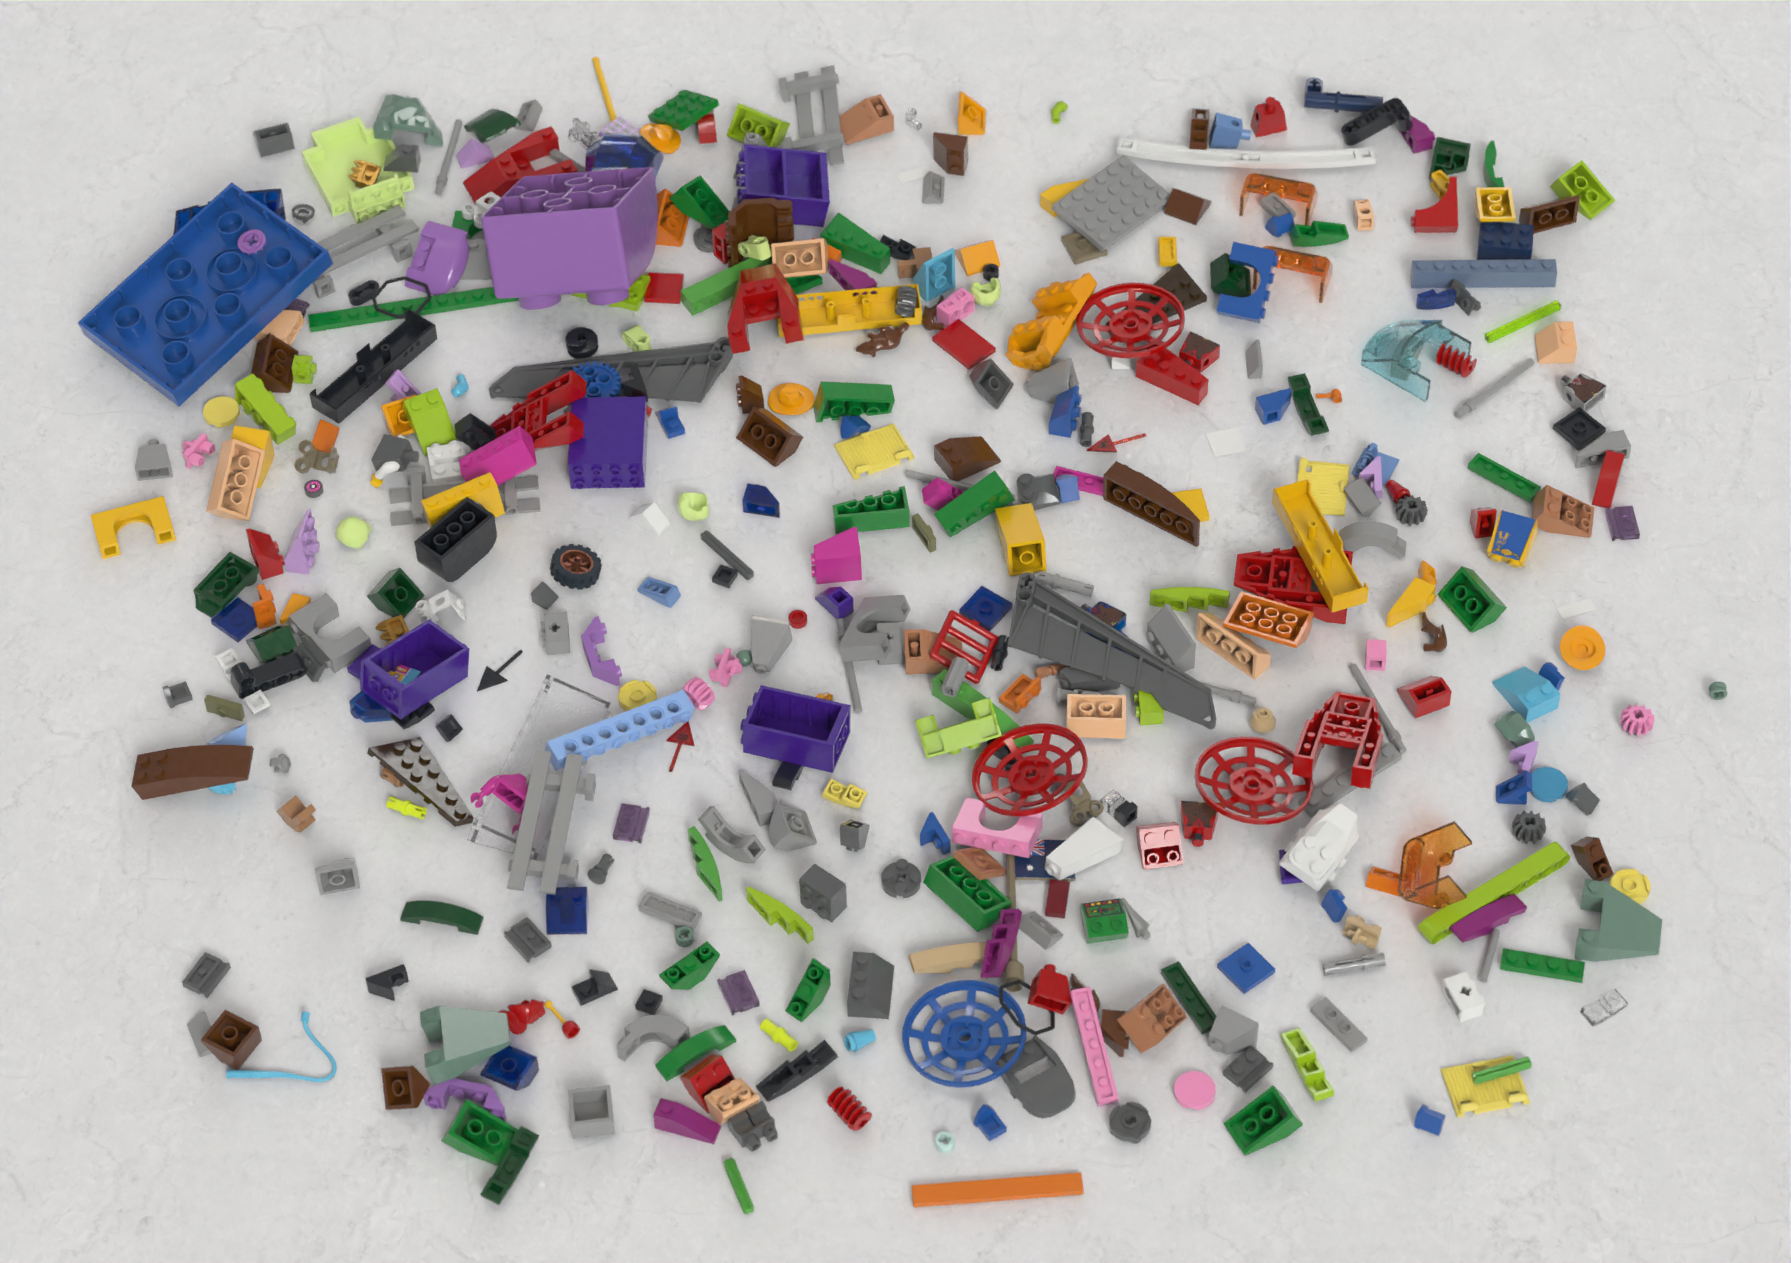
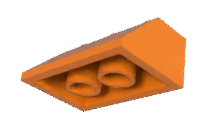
[656,188,689,247]

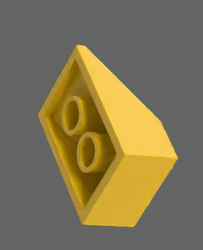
[1474,187,1516,222]

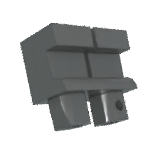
[728,1101,778,1152]

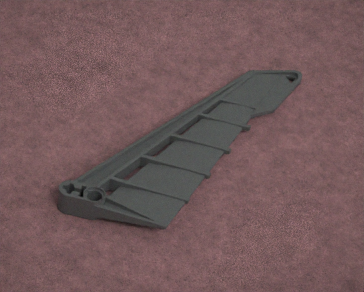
[489,337,733,403]
[1007,572,1216,730]

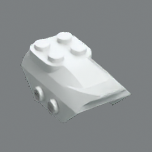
[1278,803,1359,891]

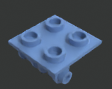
[1351,443,1400,486]

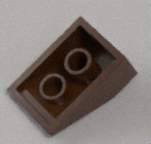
[934,436,1001,481]

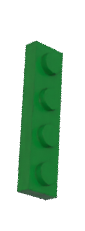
[1467,453,1541,503]
[1500,948,1585,983]

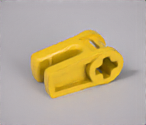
[1430,170,1449,200]

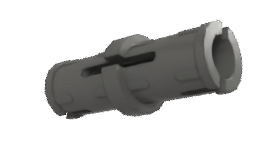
[1079,412,1094,447]

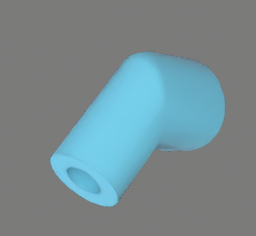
[451,374,469,397]

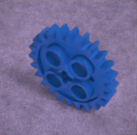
[568,360,622,404]

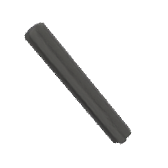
[701,530,754,580]

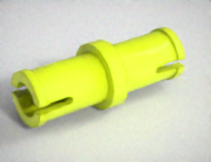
[386,796,427,820]
[760,1018,798,1052]

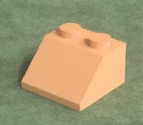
[1535,322,1577,364]

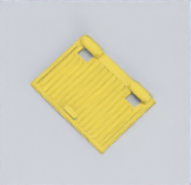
[834,423,915,480]
[1297,457,1350,516]
[1441,1055,1530,1117]

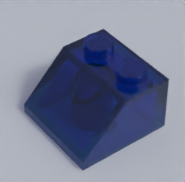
[546,887,589,935]
[480,1045,539,1091]

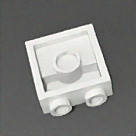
[427,440,466,484]

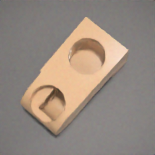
[1353,199,1374,231]

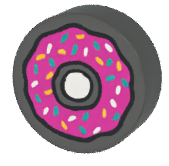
[304,480,323,498]

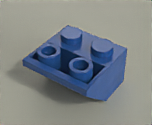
[1049,386,1082,438]

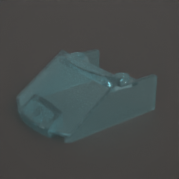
[1361,320,1471,402]

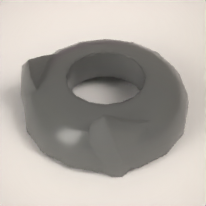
[292,204,315,224]

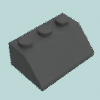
[847,952,894,1019]

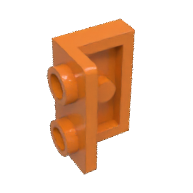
[252,584,277,630]
[999,674,1042,713]

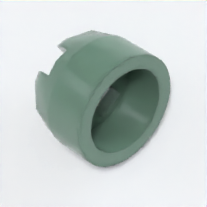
[736,650,752,667]

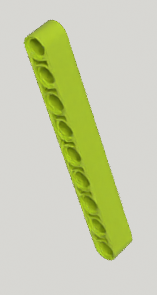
[1418,842,1571,944]

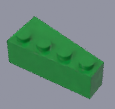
[820,212,890,274]
[813,381,895,423]
[934,470,1015,537]
[833,486,910,535]

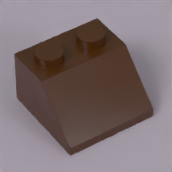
[933,132,968,176]
[201,1010,262,1070]

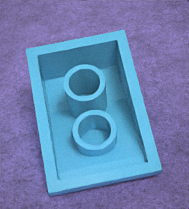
[914,248,955,302]
[1492,666,1560,723]

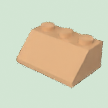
[771,238,828,278]
[1067,694,1126,739]

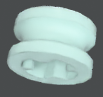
[935,1132,954,1153]

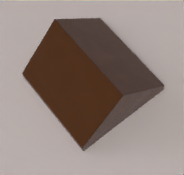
[1164,188,1211,225]
[381,1066,430,1110]

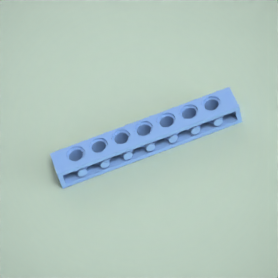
[545,690,695,771]

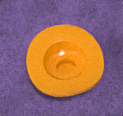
[640,123,681,154]
[768,383,815,415]
[1560,625,1606,670]

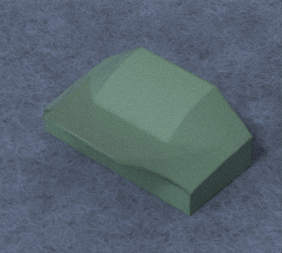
[1494,711,1535,748]

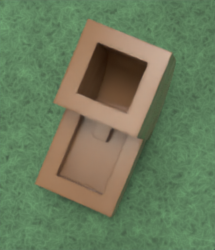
[897,247,932,279]
[276,796,316,833]

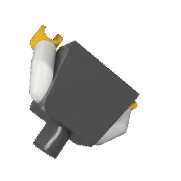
[370,434,419,488]

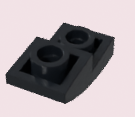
[880,235,916,260]
[390,702,435,729]

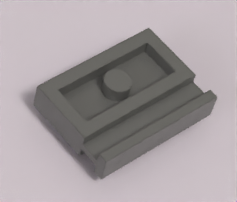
[295,636,329,682]
[504,917,552,962]
[182,952,231,998]
[1223,1046,1273,1093]

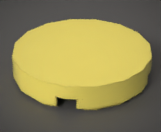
[203,396,240,427]
[618,680,657,711]
[1609,869,1650,904]

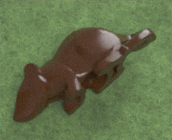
[856,322,909,357]

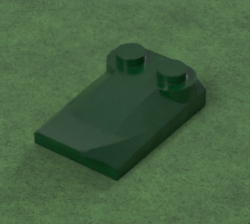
[193,552,260,618]

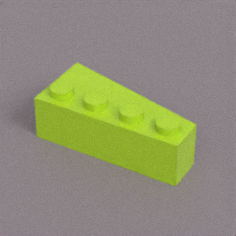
[235,373,296,445]

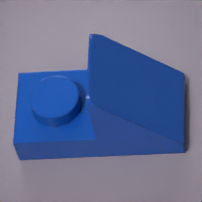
[655,406,685,439]
[1496,770,1532,805]
[920,812,951,855]

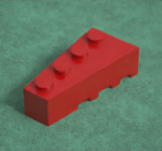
[1136,345,1209,406]

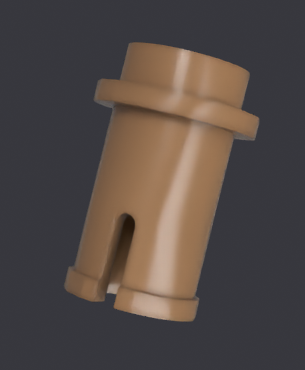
[380,767,404,787]

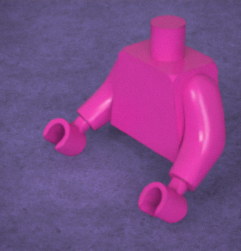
[470,773,528,835]

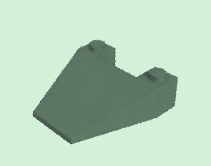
[1574,879,1662,962]
[420,1006,511,1085]

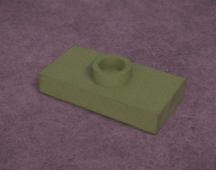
[912,513,936,553]
[204,695,245,721]

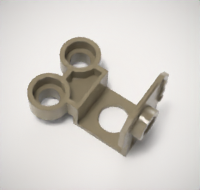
[294,440,340,474]
[1056,781,1103,826]

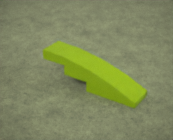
[1150,587,1230,613]
[746,887,814,944]
[1280,1028,1334,1102]

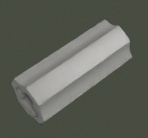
[941,657,969,697]

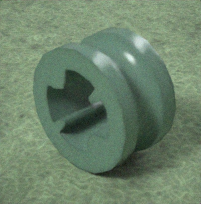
[1709,682,1728,700]
[675,926,694,947]

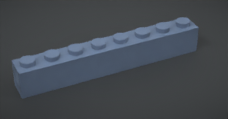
[1410,259,1557,288]

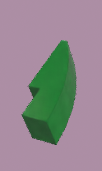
[1290,221,1349,247]

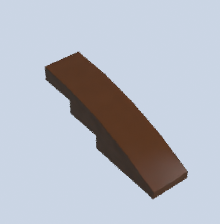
[1189,108,1209,150]

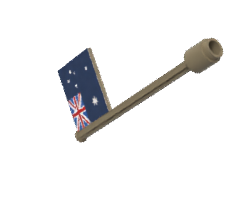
[1003,839,1075,992]

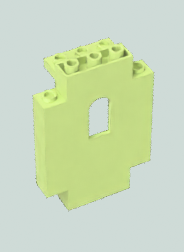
[302,117,414,224]

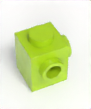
[292,355,317,384]

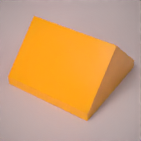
[958,91,986,135]
[955,240,1000,276]
[381,394,417,437]

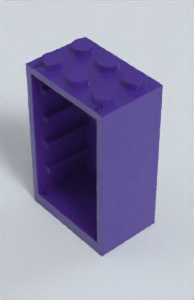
[360,619,470,719]
[740,685,851,773]

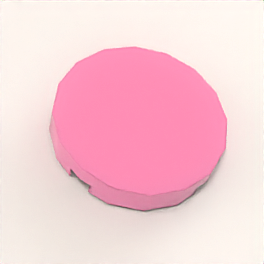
[1174,1071,1216,1110]

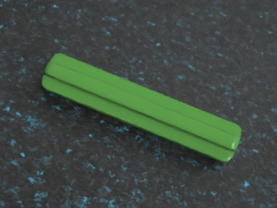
[1472,1057,1532,1084]
[724,1158,754,1214]

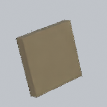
[1061,232,1108,264]

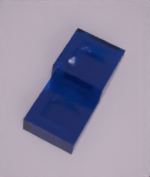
[1416,288,1456,310]

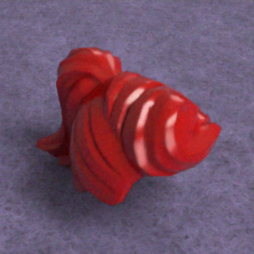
[498,999,546,1035]

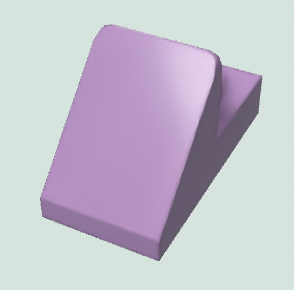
[385,369,421,401]
[1359,456,1383,498]
[1509,741,1539,773]

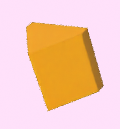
[1418,560,1437,585]

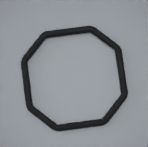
[372,276,431,319]
[999,980,1055,1035]

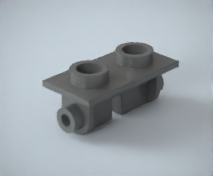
[1447,279,1481,316]

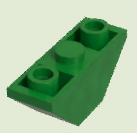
[659,941,720,990]
[785,958,831,1022]

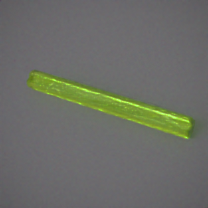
[1484,300,1561,343]

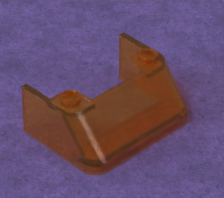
[1239,173,1318,225]
[1252,246,1333,303]
[1398,821,1472,909]

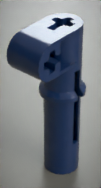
[1304,77,1383,113]

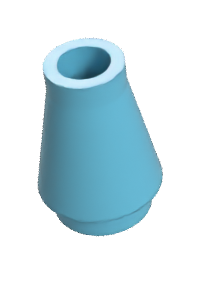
[843,1029,876,1052]

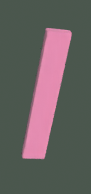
[1070,987,1119,1106]

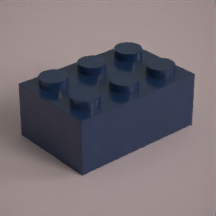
[1477,222,1534,260]

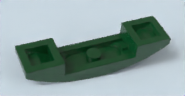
[1287,373,1329,436]
[400,900,484,935]
[480,1126,539,1205]

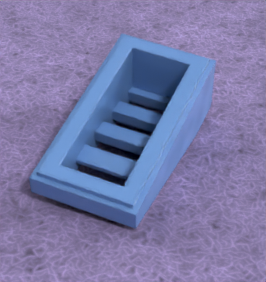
[637,577,681,608]

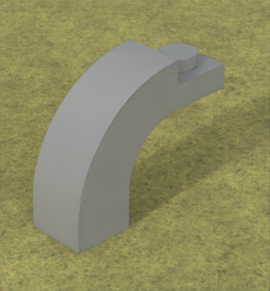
[1339,521,1406,559]
[698,806,766,863]
[617,1015,690,1062]

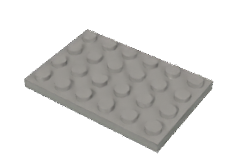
[1052,155,1170,252]

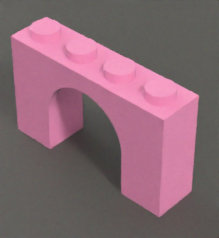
[952,798,1043,858]

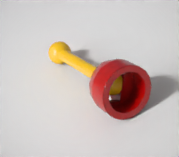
[544,1000,580,1039]

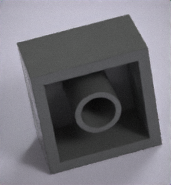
[799,863,847,923]

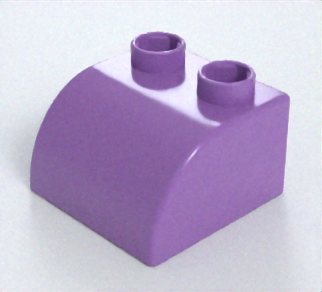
[481,167,658,310]

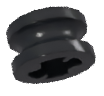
[983,264,999,281]

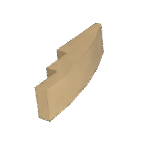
[908,942,986,973]

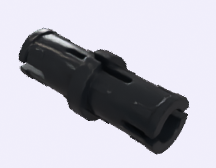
[990,635,1009,671]

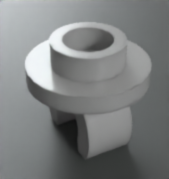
[269,754,291,773]

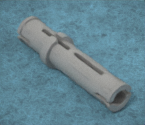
[1036,571,1094,597]
[1323,953,1386,976]

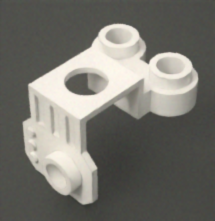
[462,192,500,228]
[415,589,466,625]

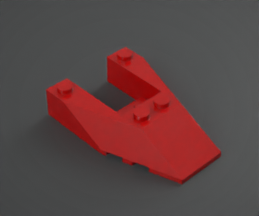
[463,126,578,205]
[727,264,804,354]
[490,370,586,451]
[1233,546,1353,624]
[1292,691,1383,789]

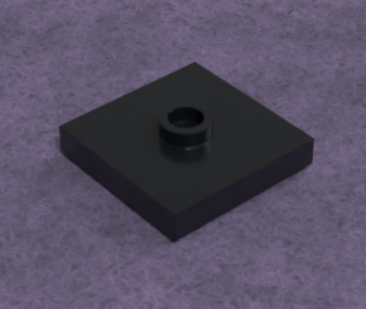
[1553,407,1606,450]

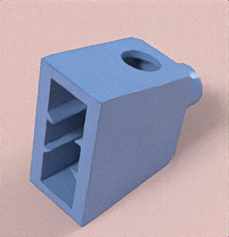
[1209,113,1251,149]

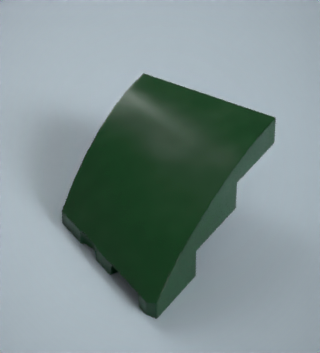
[464,109,522,143]
[1429,137,1471,179]

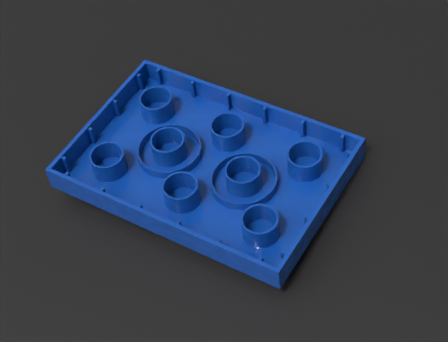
[78,182,333,407]

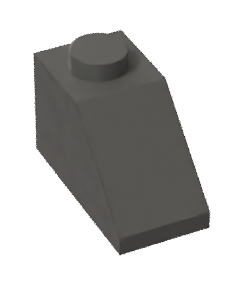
[383,144,421,172]
[840,820,870,852]

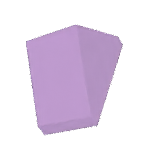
[456,138,494,169]

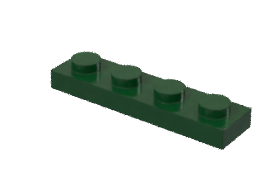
[1161,961,1216,1034]

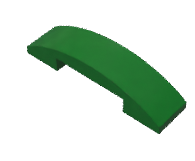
[1483,140,1505,188]
[655,1025,736,1082]

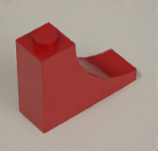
[1410,177,1458,233]

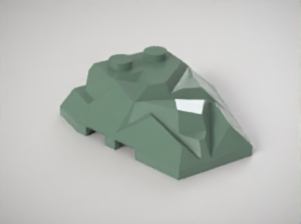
[373,94,443,146]

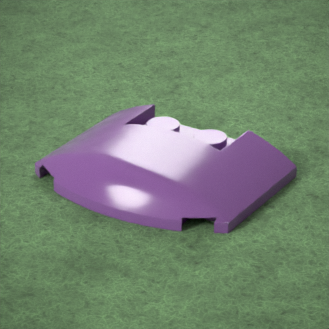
[405,220,469,295]

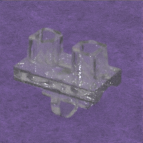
[568,118,599,150]

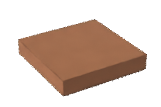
[953,847,1007,880]

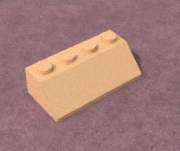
[206,439,265,521]
[1196,613,1271,680]

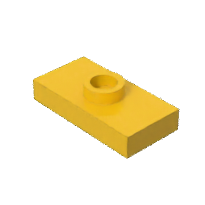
[1158,237,1177,267]

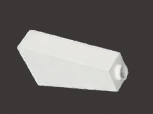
[1044,817,1124,880]

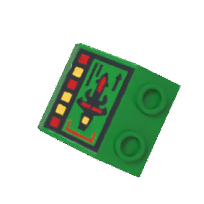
[1080,898,1129,944]

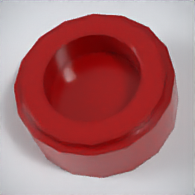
[788,610,807,629]

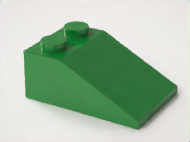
[670,175,730,230]
[1223,1085,1304,1156]
[441,1099,518,1166]

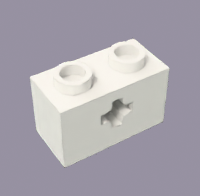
[1442,972,1485,1023]

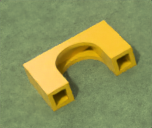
[421,472,505,529]
[90,496,176,559]

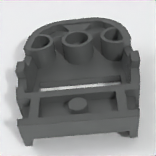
[995,1035,1076,1118]

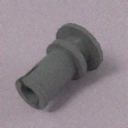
[587,854,614,885]

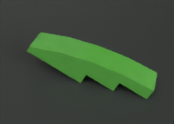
[688,826,723,902]

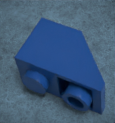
[1255,388,1292,425]

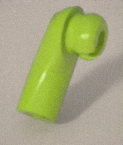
[1051,101,1068,124]

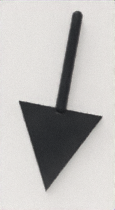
[477,650,523,692]

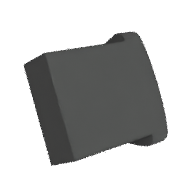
[162,681,193,708]
[1565,783,1600,815]

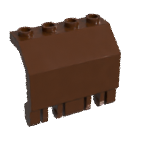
[725,198,794,268]

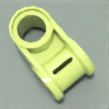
[738,235,772,260]
[622,325,652,352]

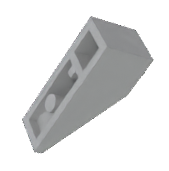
[1575,430,1631,469]
[739,770,782,827]

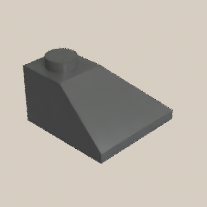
[969,359,1014,409]

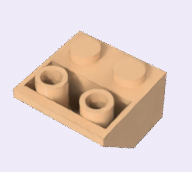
[704,1078,760,1125]

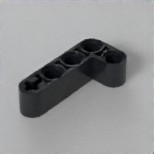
[1341,98,1413,146]
[230,653,308,699]

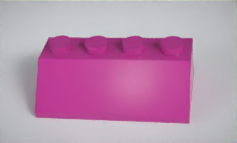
[459,426,537,486]

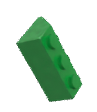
[1437,566,1507,633]

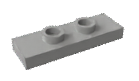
[639,892,702,931]
[1310,997,1367,1052]

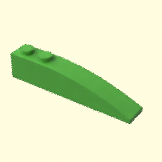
[681,248,772,316]
[932,669,1034,748]

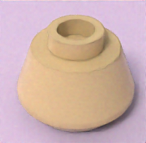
[1249,708,1276,733]

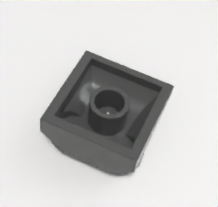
[1017,474,1060,511]

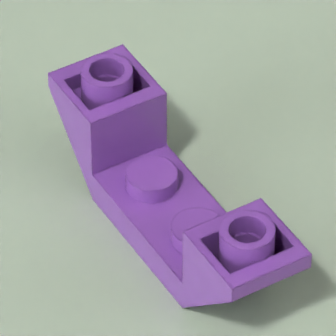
[581,616,622,686]
[424,1078,506,1121]

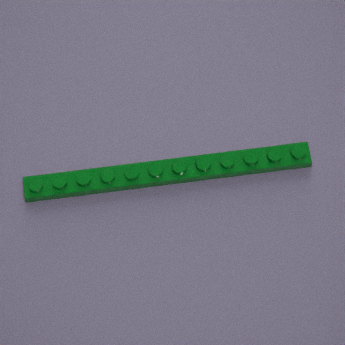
[308,287,519,332]

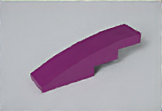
[1450,894,1527,943]
[980,909,1022,979]

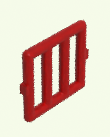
[929,610,998,684]

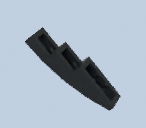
[755,1040,839,1102]

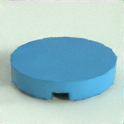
[1531,767,1568,803]

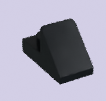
[621,364,648,402]
[365,964,409,1001]
[571,969,618,1006]

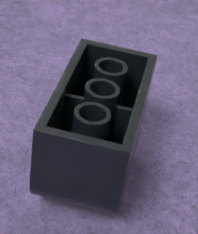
[414,497,497,582]

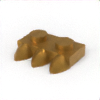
[348,160,381,188]
[375,615,409,647]

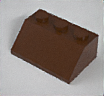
[1519,195,1580,234]
[250,334,299,393]
[736,407,804,467]

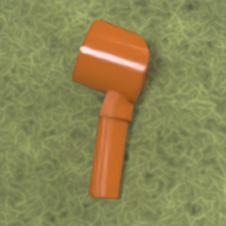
[1316,389,1342,403]

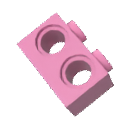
[936,287,975,327]

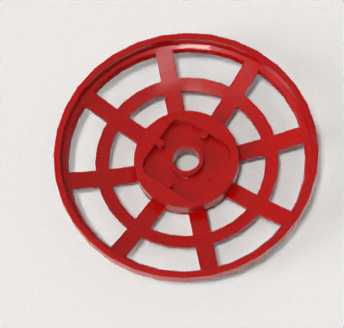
[1076,283,1185,358]
[972,724,1088,817]
[1194,737,1313,825]

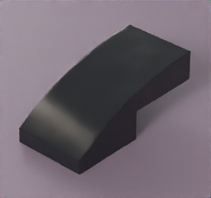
[772,761,804,791]

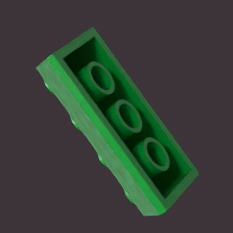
[923,855,1012,932]

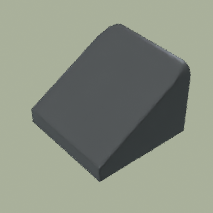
[531,582,559,610]

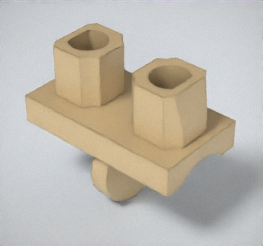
[1342,915,1382,950]

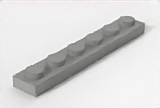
[1298,743,1402,817]

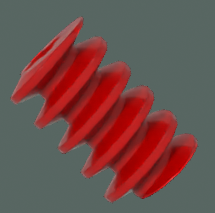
[1436,342,1477,378]
[827,1087,872,1131]

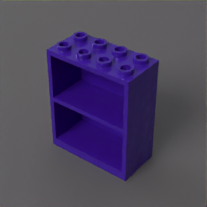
[735,144,830,227]
[568,397,648,489]

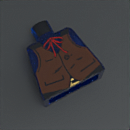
[1081,601,1126,642]

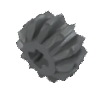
[895,286,917,317]
[1395,495,1428,526]
[1512,810,1546,844]

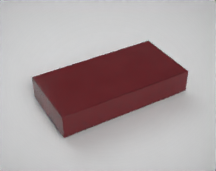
[1045,879,1070,918]

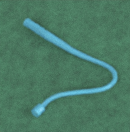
[226,1011,337,1082]

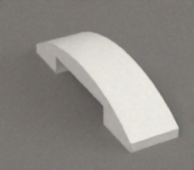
[215,648,270,714]

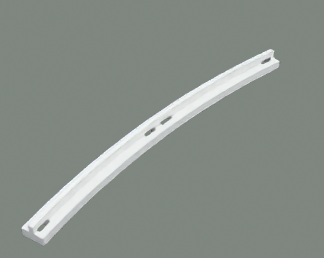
[1117,137,1376,169]

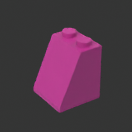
[810,527,862,584]

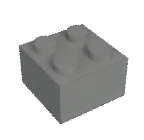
[568,1085,615,1139]

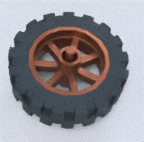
[550,544,602,590]

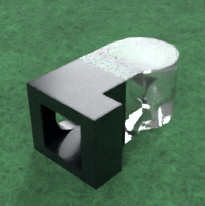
[1100,790,1138,828]

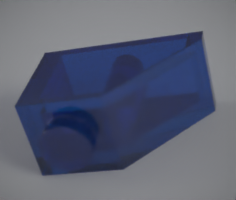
[742,483,780,518]
[349,691,393,723]

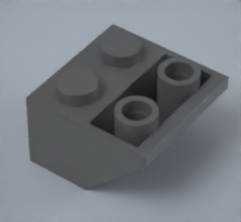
[253,123,295,157]

